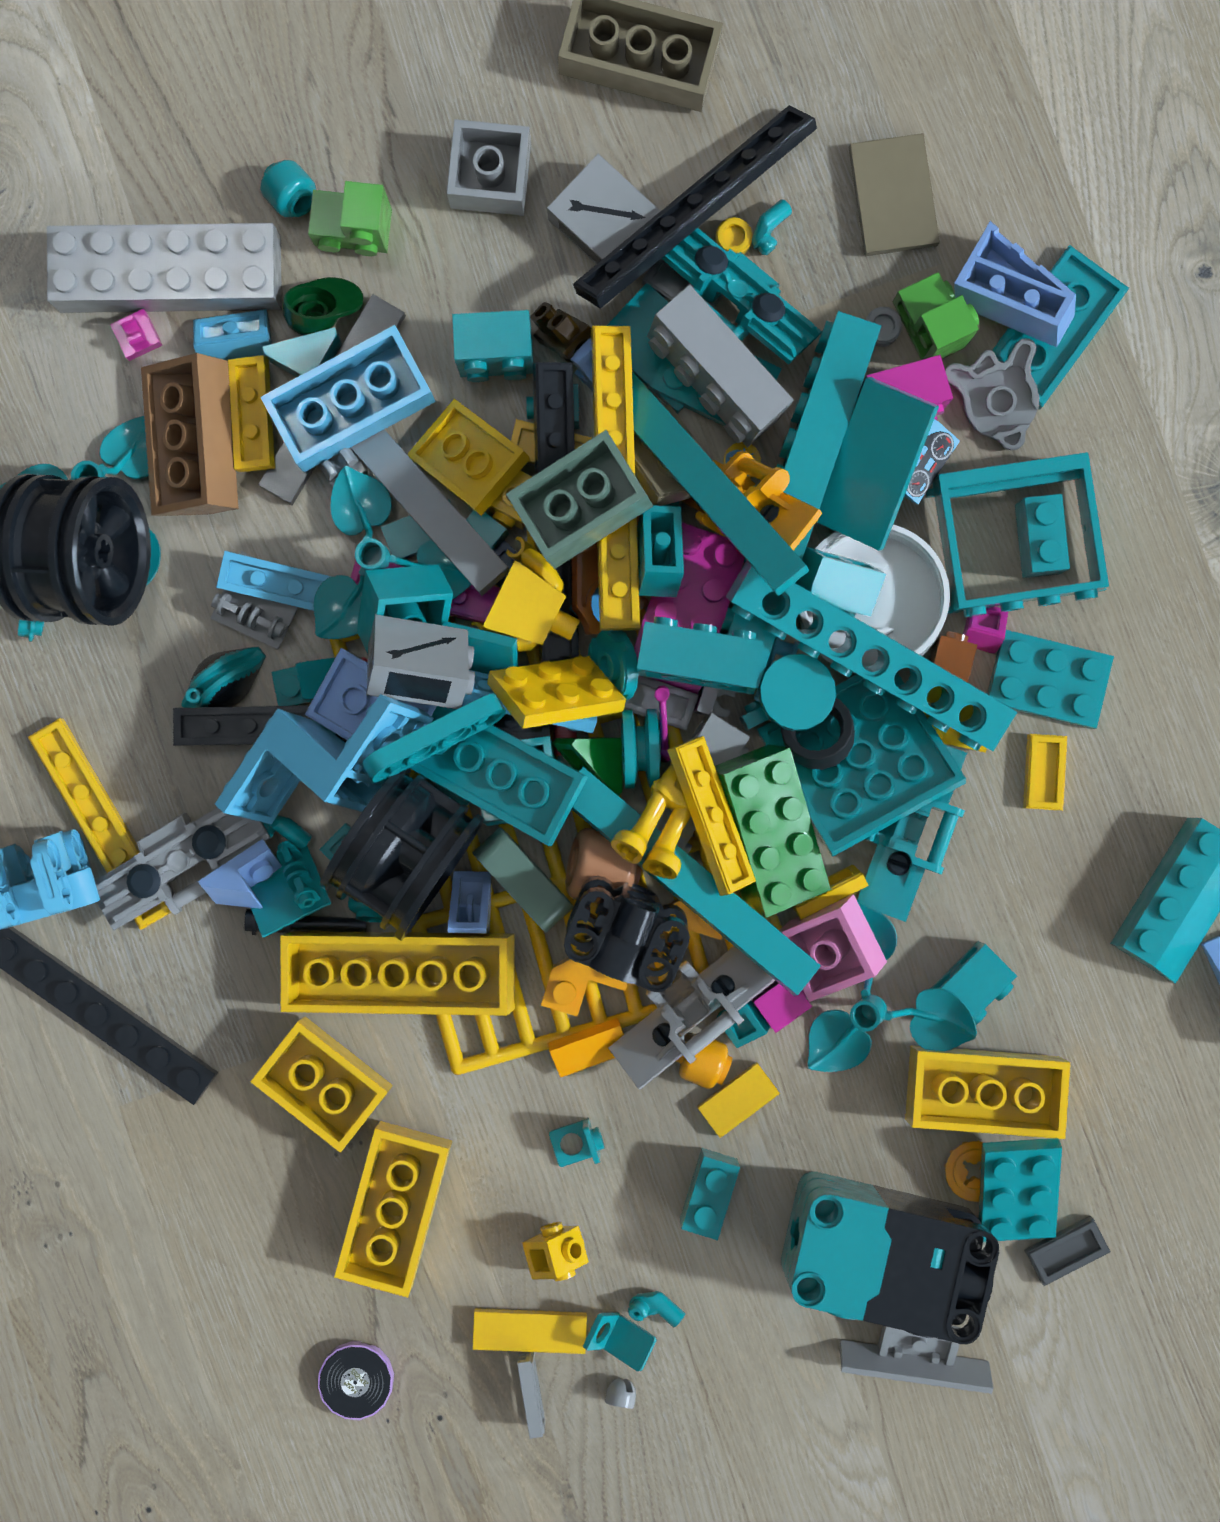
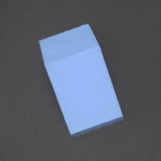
[448,871,491,934]

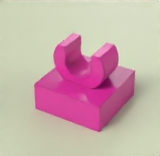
[110,309,163,361]

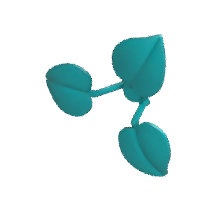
[0,416,161,586]
[313,466,472,639]
[807,901,977,1072]

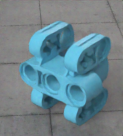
[0,829,101,930]

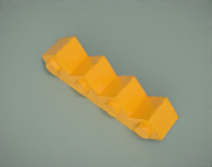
[541,899,722,1017]

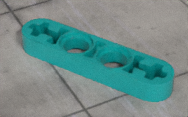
[362,693,506,783]

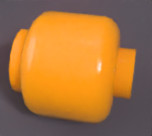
[675,1034,733,1089]

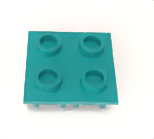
[251,841,331,938]

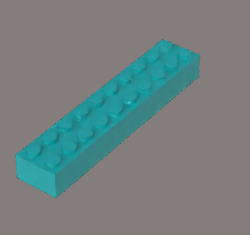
[720,311,881,691]

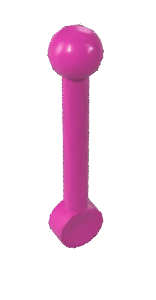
[654,686,671,763]

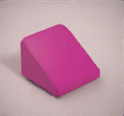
[963,607,1008,654]

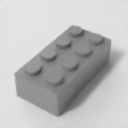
[647,284,794,448]

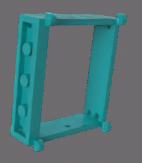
[926,452,1109,618]

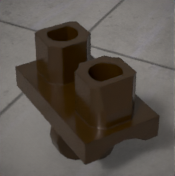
[530,302,592,363]

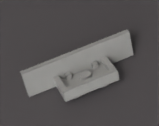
[839,1326,994,1394]

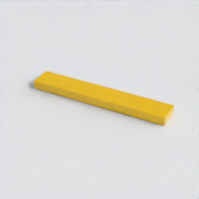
[28,718,172,930]

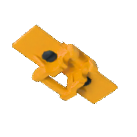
[681,451,822,551]

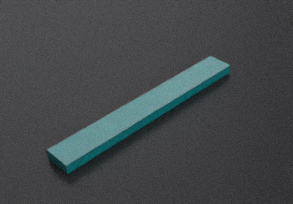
[632,371,809,596]
[571,767,821,996]

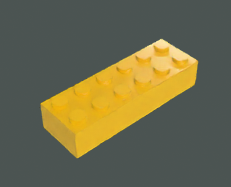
[280,931,515,1016]

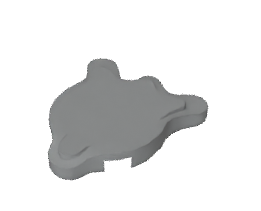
[945,338,1040,450]

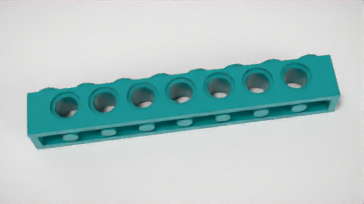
[726,561,1017,751]

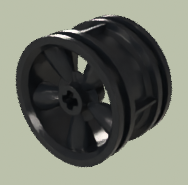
[0,474,151,626]

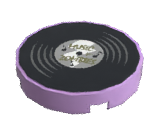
[318,1341,394,1420]

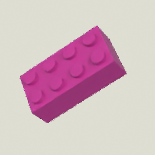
[634,523,745,694]

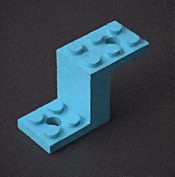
[215,694,434,824]

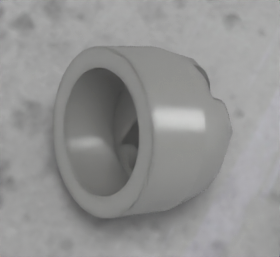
[605,1378,636,1409]

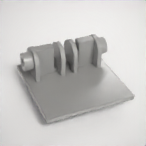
[210,551,298,649]

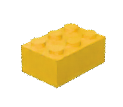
[250,1016,393,1153]

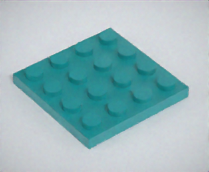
[757,672,966,857]

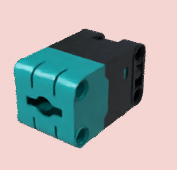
[781,1171,999,1345]

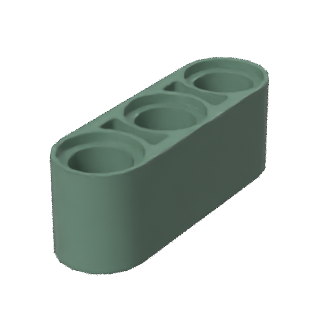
[472,827,574,933]

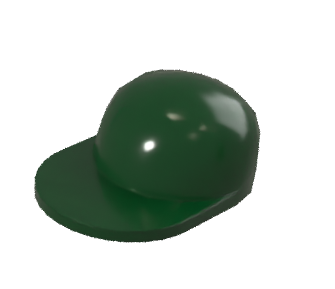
[283,277,363,336]

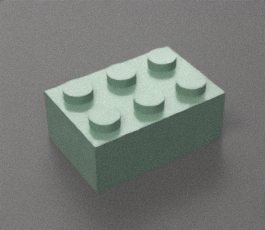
[506,430,653,569]

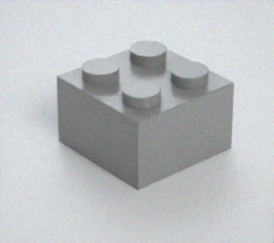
[447,119,531,216]

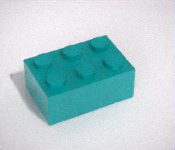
[637,617,764,694]

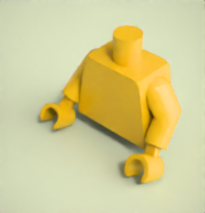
[471,536,580,652]

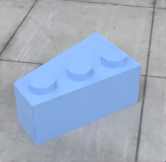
[954,221,1076,347]

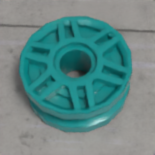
[621,709,661,789]

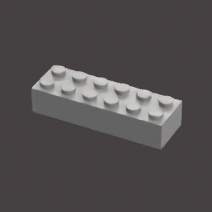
[47,223,282,313]

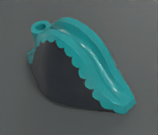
[181,646,266,708]

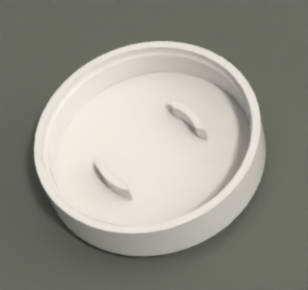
[798,525,950,673]

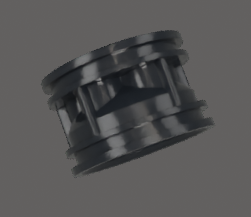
[319,768,485,941]

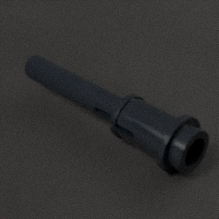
[244,909,367,935]

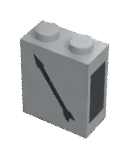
[547,154,660,264]
[366,614,475,709]

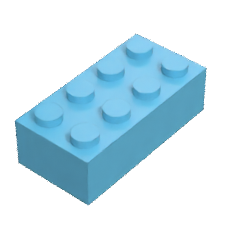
[260,325,436,472]

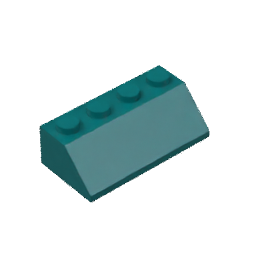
[1110,818,1220,984]

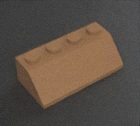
[141,353,239,516]

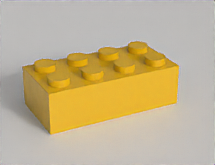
[905,1045,1071,1139]
[334,1121,452,1298]

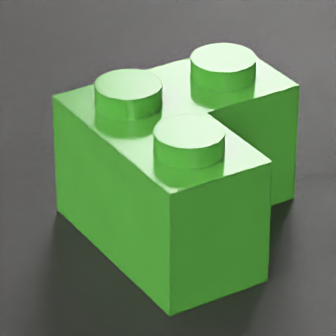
[308,181,392,256]
[892,272,979,360]

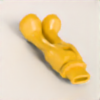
[611,762,691,879]

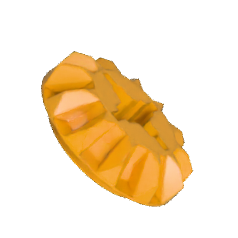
[944,1140,984,1202]

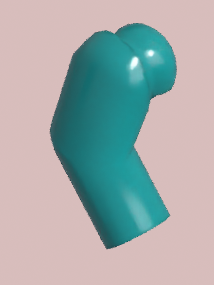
[752,199,792,255]
[262,815,312,850]
[628,1291,685,1328]

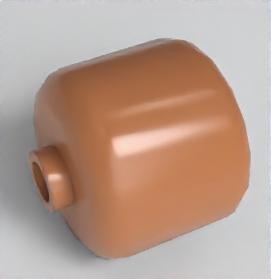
[565,828,641,904]

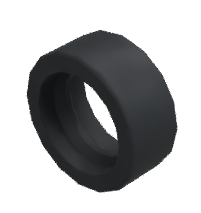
[781,698,855,770]

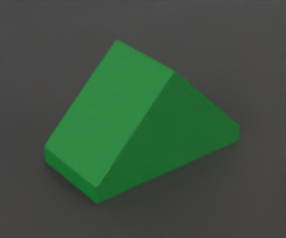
[552,737,622,796]

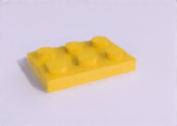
[407,398,530,516]
[487,656,626,729]

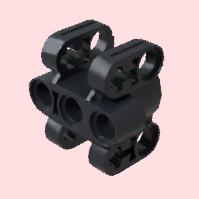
[564,876,690,992]

